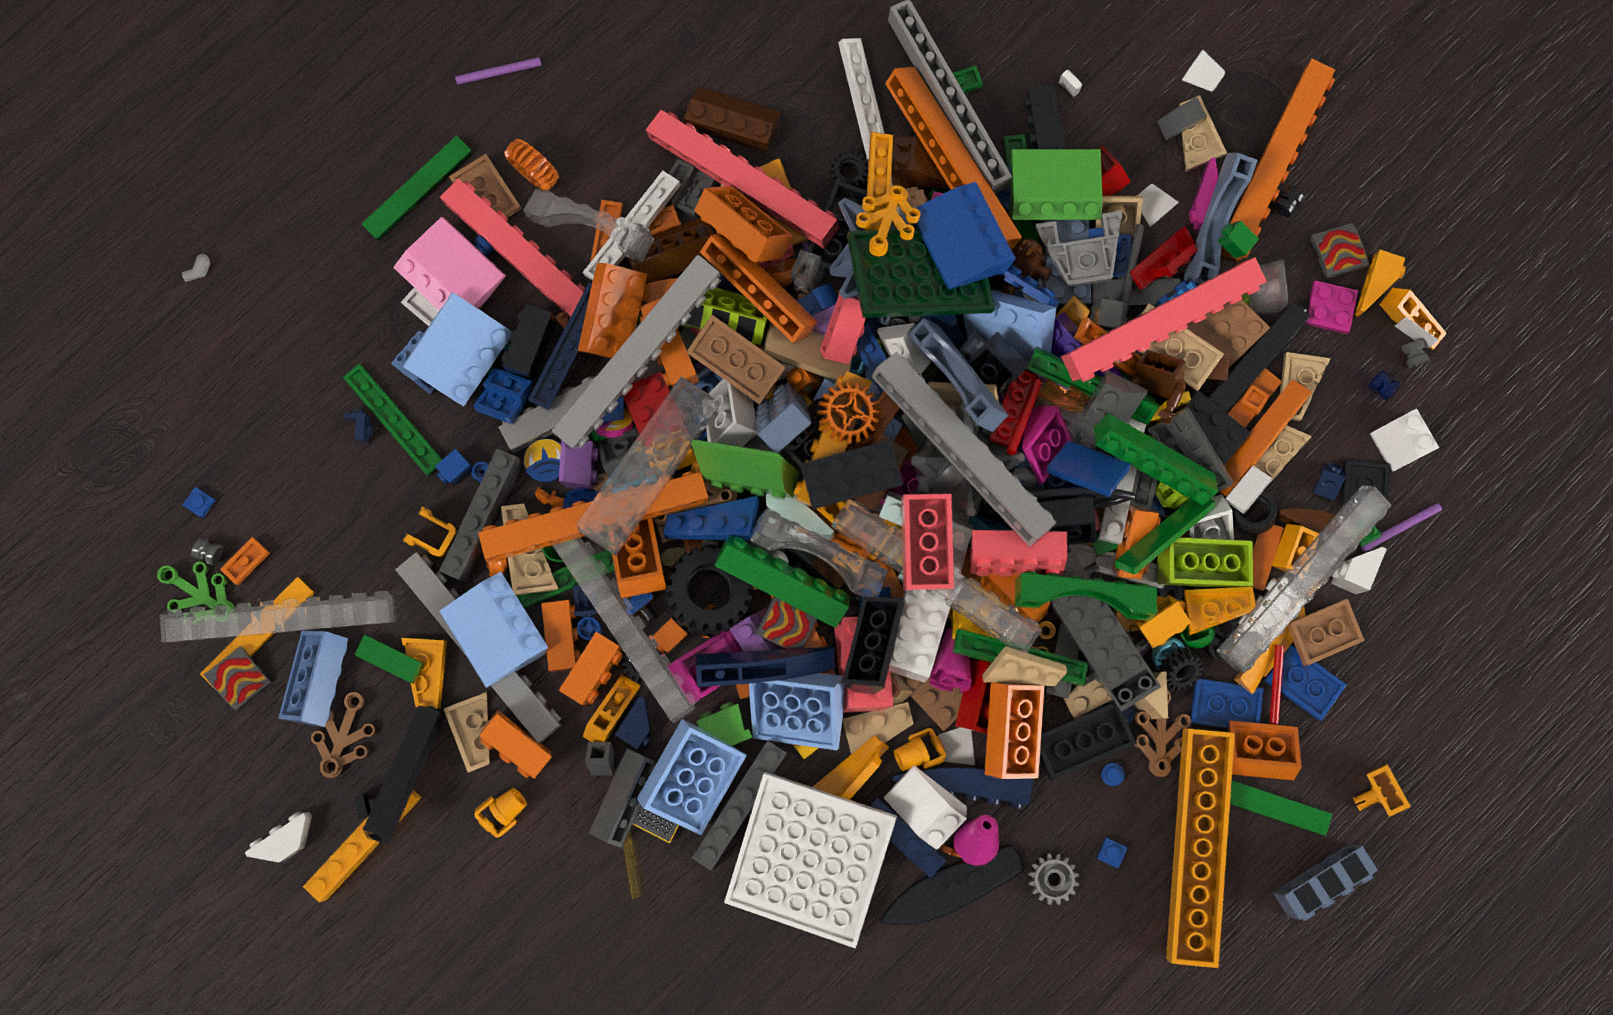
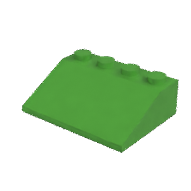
[1009,149,1102,220]
[691,439,800,500]

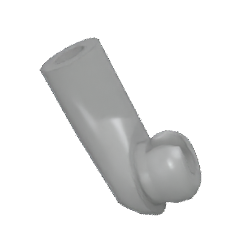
[182,254,210,282]

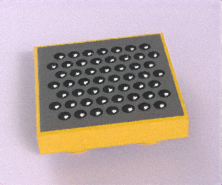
[632,805,679,843]

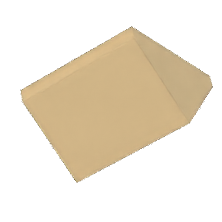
[1094,196,1143,237]
[1132,672,1168,719]

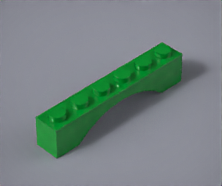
[1015,571,1157,621]

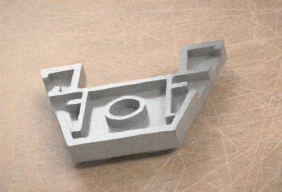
[1035,211,1122,287]

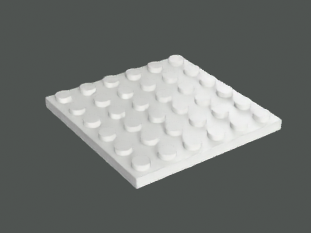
[724,772,897,948]

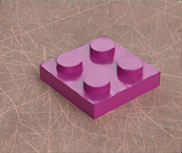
[1304,281,1358,334]

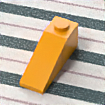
[1354,250,1406,317]
[1379,288,1446,350]
[583,674,641,742]

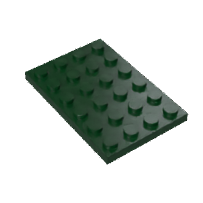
[847,229,995,318]

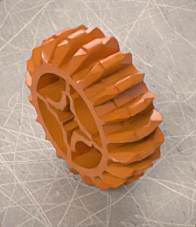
[504,139,559,191]
[817,381,880,444]

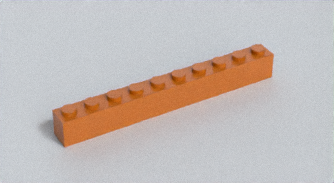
[1221,59,1335,263]
[885,67,1022,250]
[478,471,708,563]

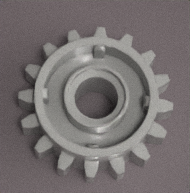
[1028,854,1079,905]

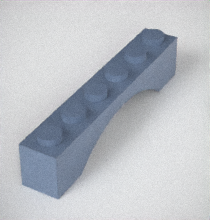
[1183,153,1257,286]
[909,318,1008,432]

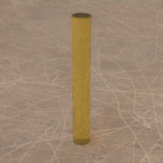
[623,830,640,899]

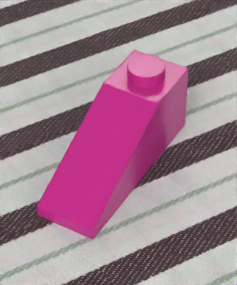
[1189,157,1218,230]

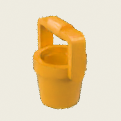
[894,728,946,771]
[474,788,527,838]

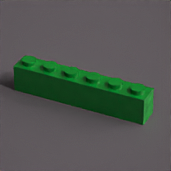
[1094,413,1218,505]
[715,535,850,628]

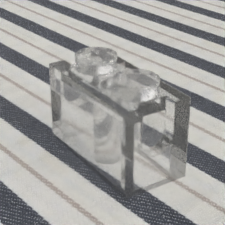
[791,250,825,296]

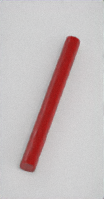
[1007,379,1042,455]
[1269,645,1284,725]

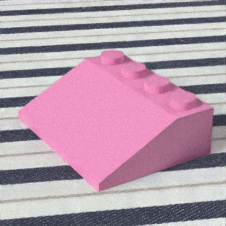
[393,217,506,310]

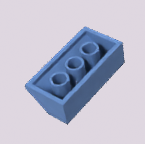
[278,631,348,727]

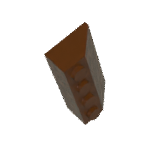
[684,87,781,153]
[627,218,714,284]

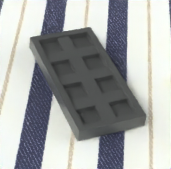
[1147,407,1234,492]

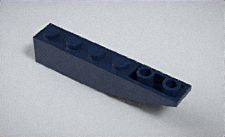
[696,646,835,687]
[892,768,1033,809]

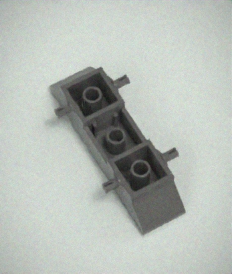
[1049,545,1161,712]

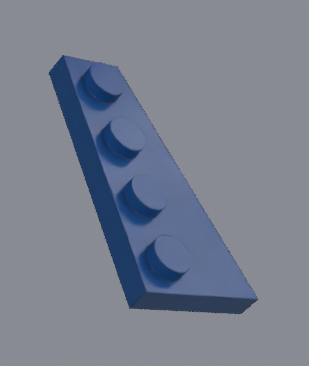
[997,265,1060,308]
[663,496,759,540]

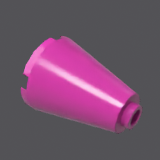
[929,628,972,692]
[953,815,999,866]

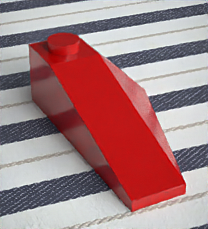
[1098,145,1131,196]

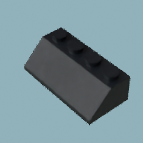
[842,596,905,694]

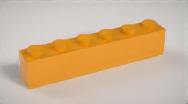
[793,371,872,510]
[303,790,422,903]

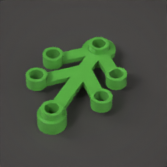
[157,561,236,625]

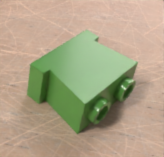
[696,701,753,746]

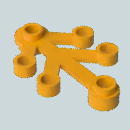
[856,185,920,256]

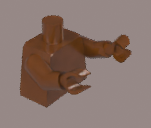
[1001,235,1052,296]
[1129,350,1186,424]

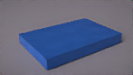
[1046,441,1130,497]
[1264,644,1347,721]
[1190,678,1264,729]

